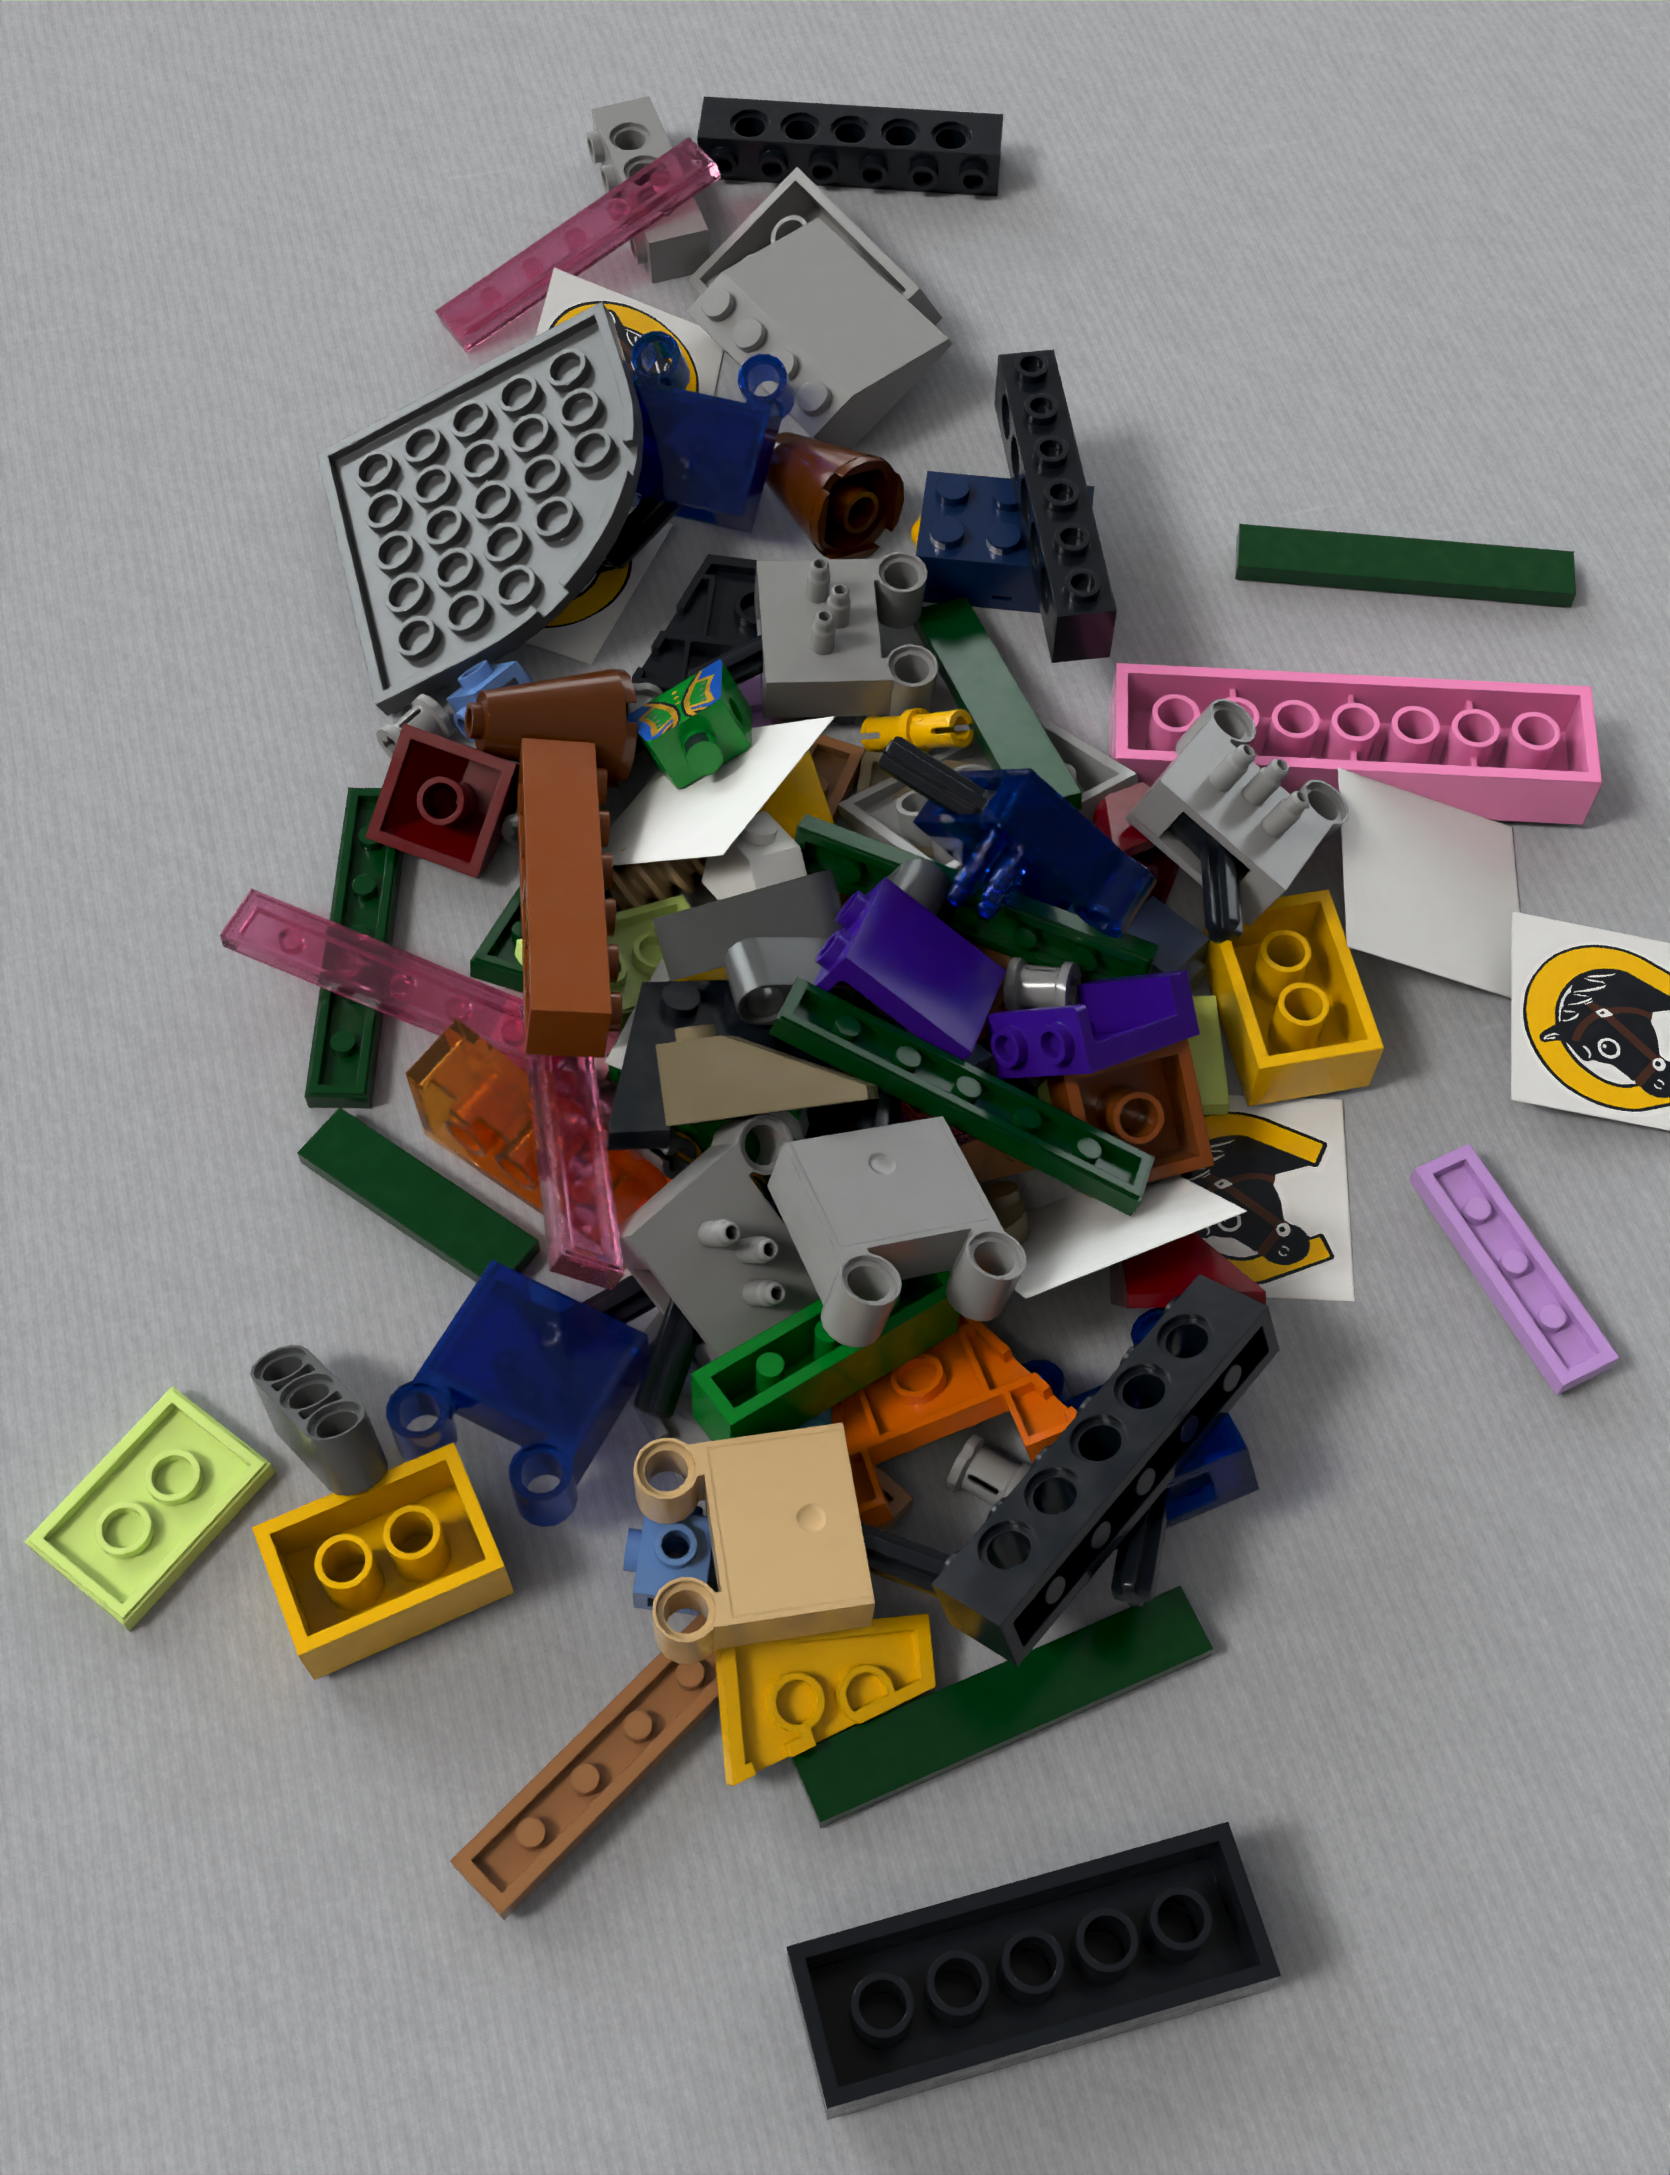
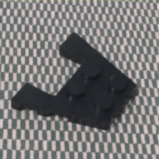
[632,554,855,724]
[605,980,860,1151]

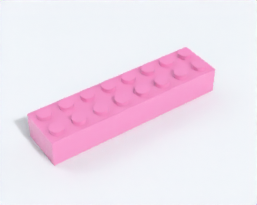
[1109,663,1602,825]

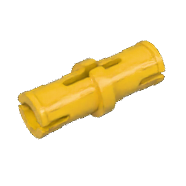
[860,708,974,753]

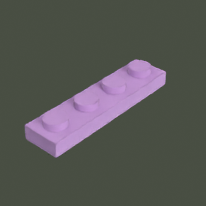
[1409,1144,1619,1396]

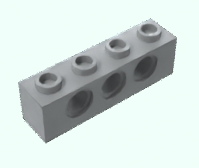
[587,96,710,284]

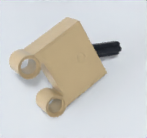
[633,1422,951,1664]

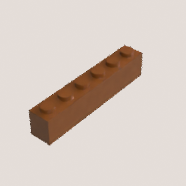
[517,738,622,1058]

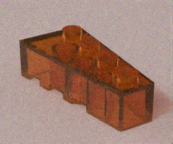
[405,1018,667,1270]

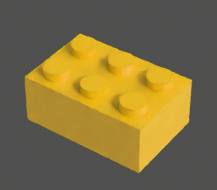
[1202,889,1384,1106]
[252,1442,514,1680]

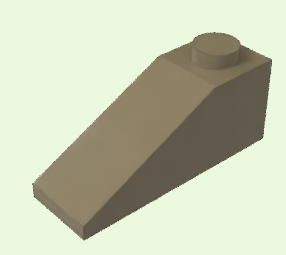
[656,1024,879,1126]

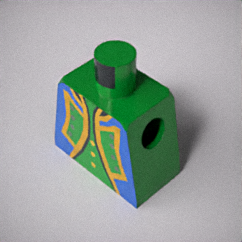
[626,659,752,789]

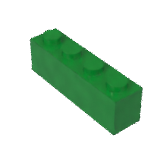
[691,1271,960,1441]

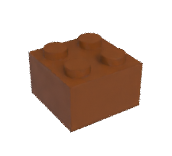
[1046,1039,1214,1198]

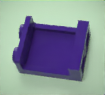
[813,877,1006,1061]
[986,970,1200,1079]

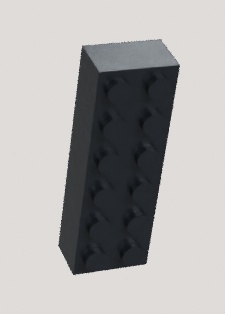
[786,1822,1281,2120]

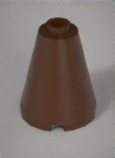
[758,432,904,559]
[465,669,638,788]

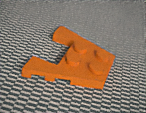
[831,1314,1077,1527]

